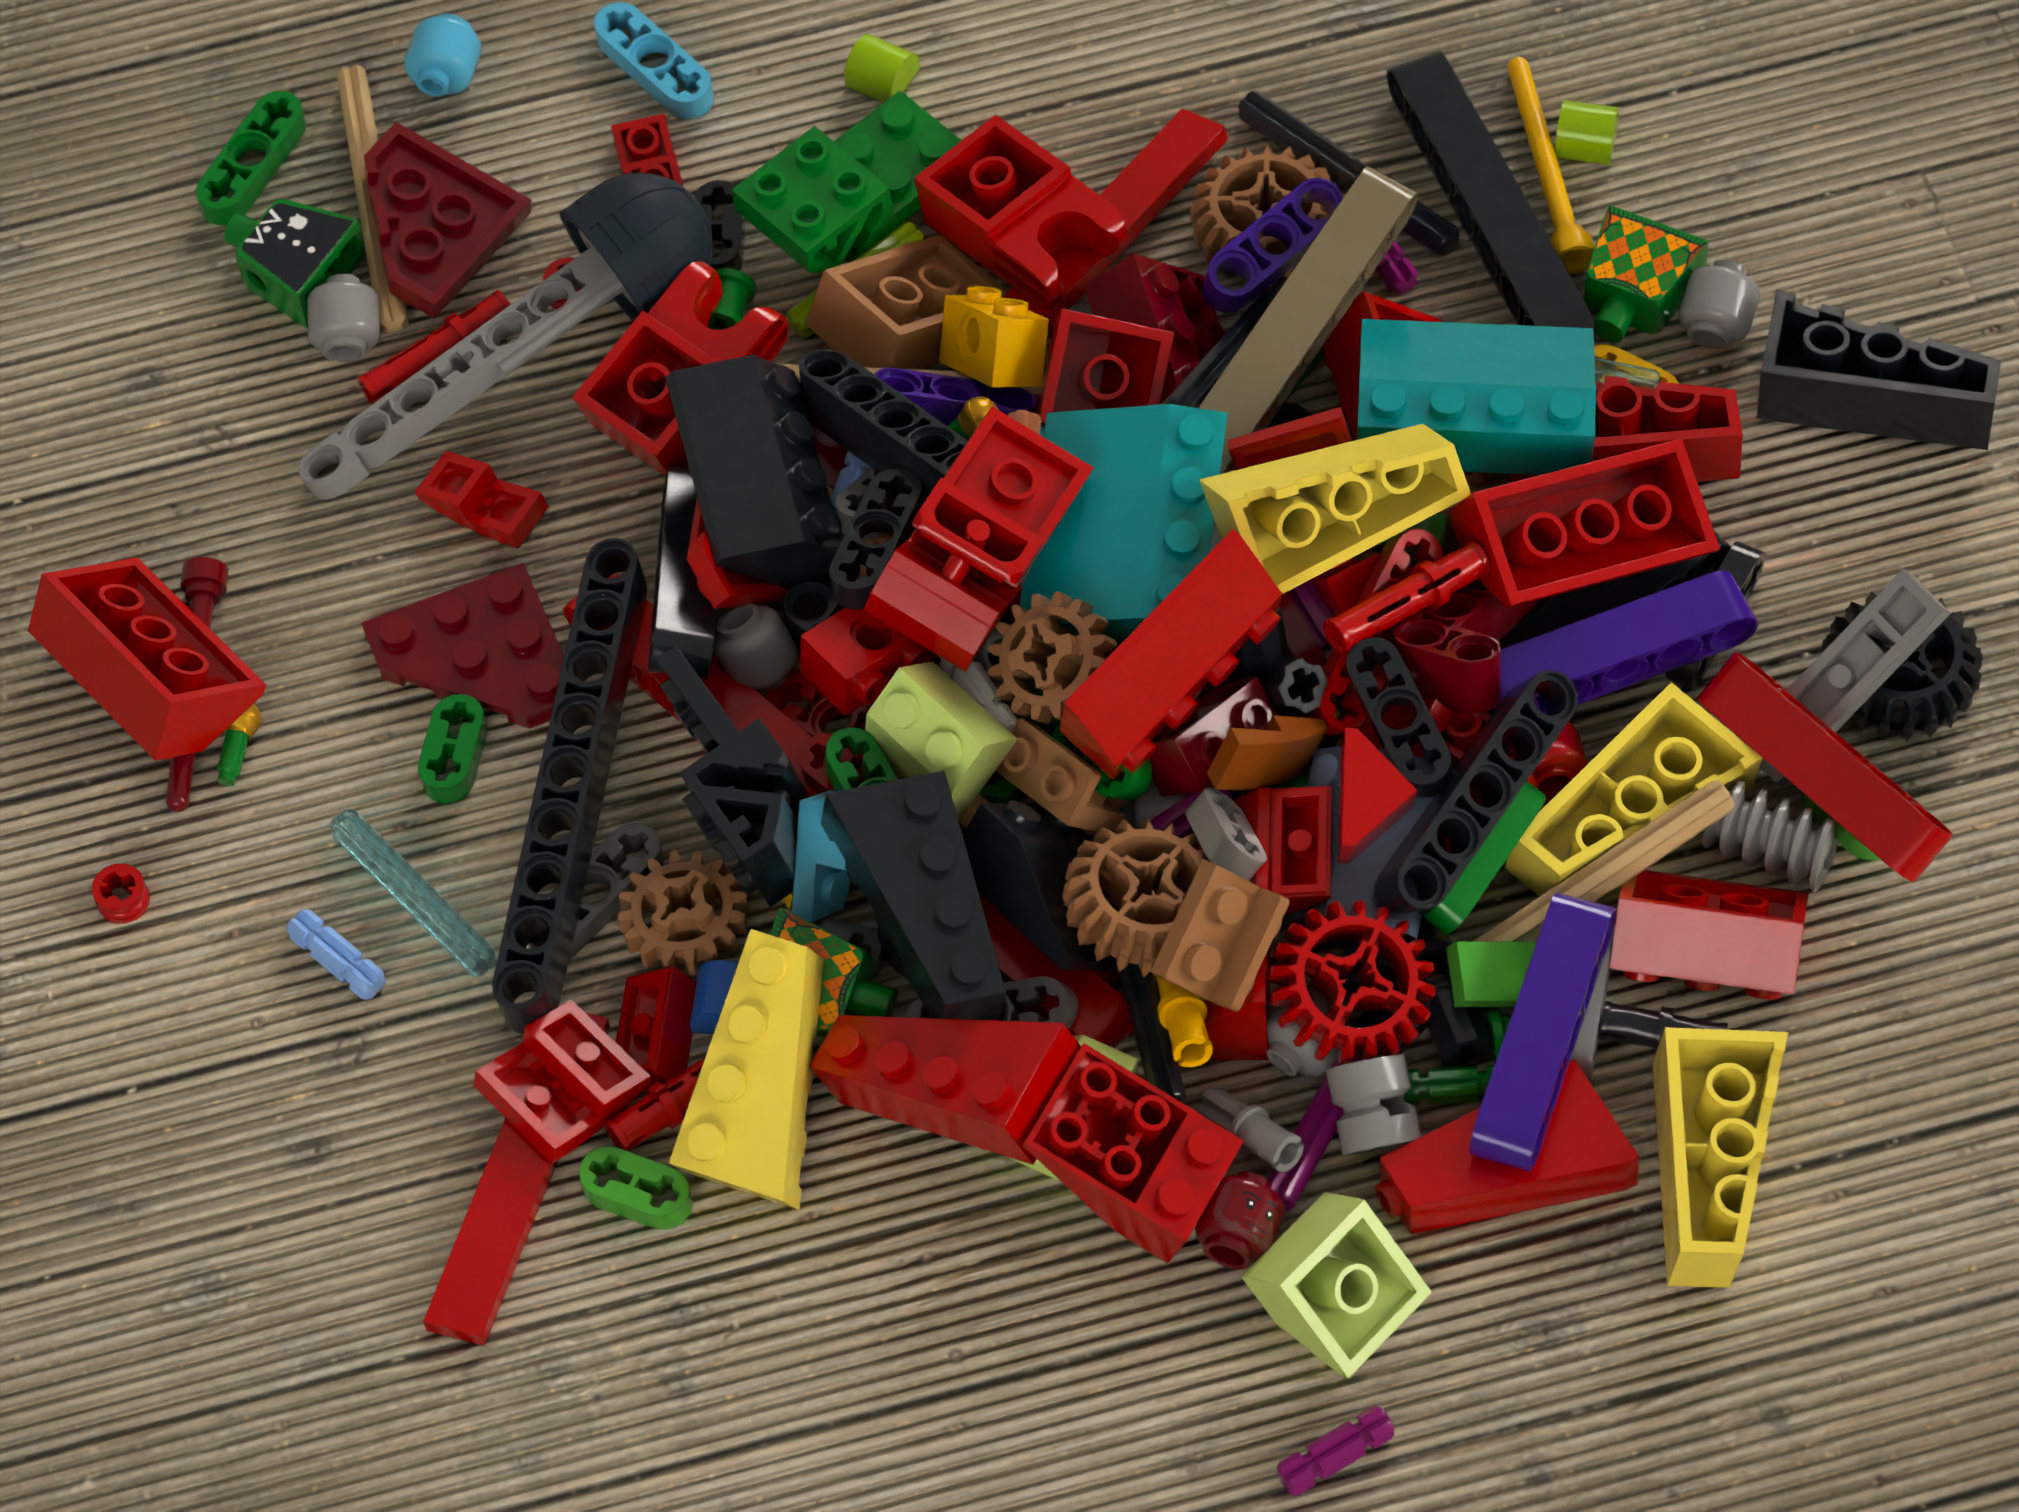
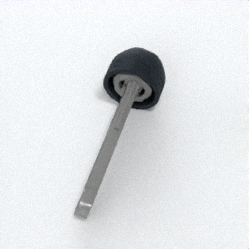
[298,173,713,500]

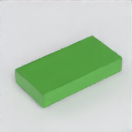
[1446,941,1537,1007]

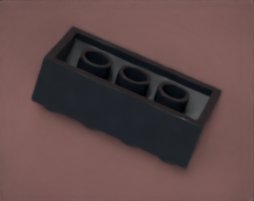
[665,355,842,590]

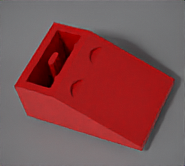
[1023,1043,1244,1263]

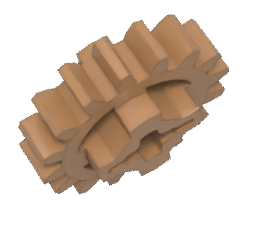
[987,591,1117,725]
[617,850,749,976]

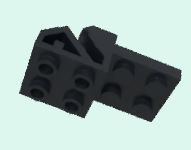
[657,645,810,908]

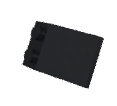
[963,801,1119,971]

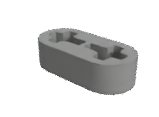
[1185,787,1267,881]

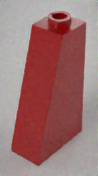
[1375,1060,1639,1235]

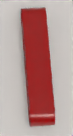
[1697,651,1954,883]

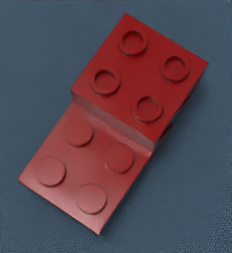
[863,407,1094,672]

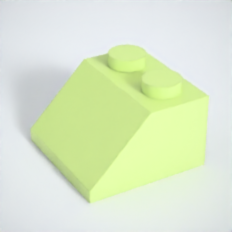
[865,662,1018,821]
[1241,1192,1432,1378]

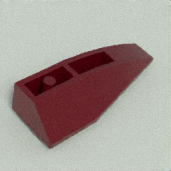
[1084,253,1226,404]

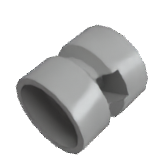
[1326,1054,1421,1156]

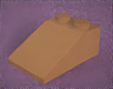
[806,234,1008,370]

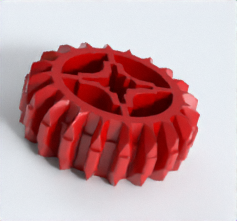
[1267,900,1436,1066]

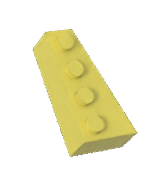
[1199,424,1471,594]
[1505,682,1763,896]
[669,929,824,1210]
[1652,1027,1789,1288]

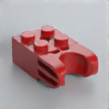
[913,114,1129,308]
[572,261,789,477]

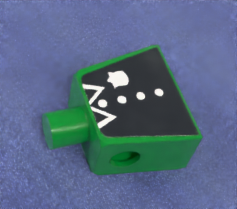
[224,198,366,329]

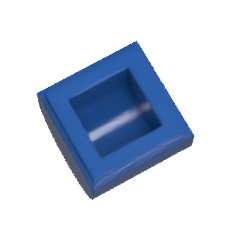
[690,960,738,1034]

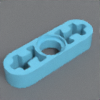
[594,2,714,119]

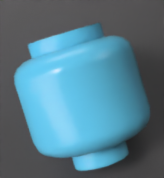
[404,14,481,97]

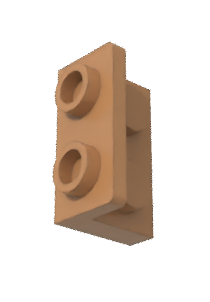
[995,718,1125,832]
[1150,859,1289,1012]

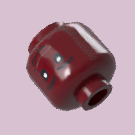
[1195,1171,1285,1269]

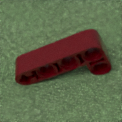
[1394,579,1538,713]

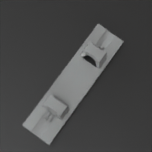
[1740,569,1951,786]

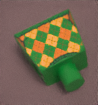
[1584,205,1709,343]
[770,908,898,1037]

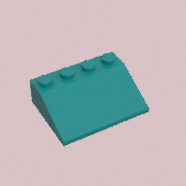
[1357,319,1596,475]
[1020,404,1228,645]

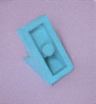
[792,790,850,922]

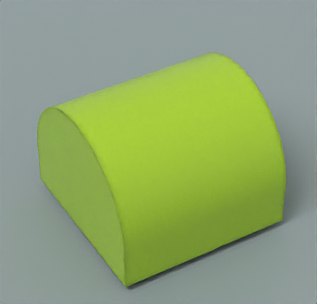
[844,34,920,103]
[1555,100,1619,165]

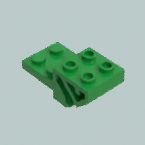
[732,90,962,273]

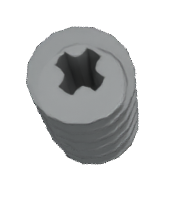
[1702,780,1838,893]

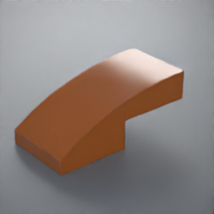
[1207,715,1328,790]

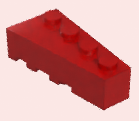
[1506,376,1743,482]
[809,1015,1081,1165]

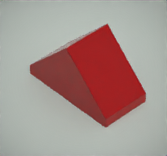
[1337,728,1417,864]

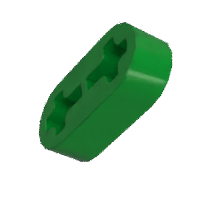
[418,694,488,804]

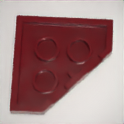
[364,122,531,319]
[361,563,564,729]

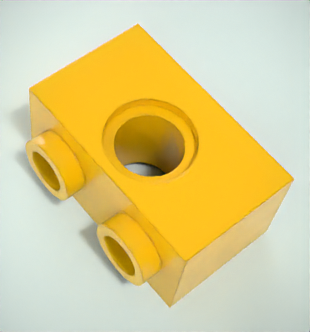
[939,286,1049,387]

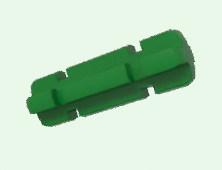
[1404,1064,1495,1106]

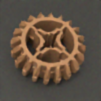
[1190,144,1336,284]
[1062,817,1210,977]

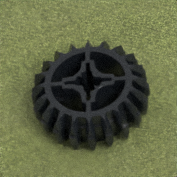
[1821,591,1983,742]

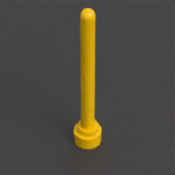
[1507,57,1595,275]

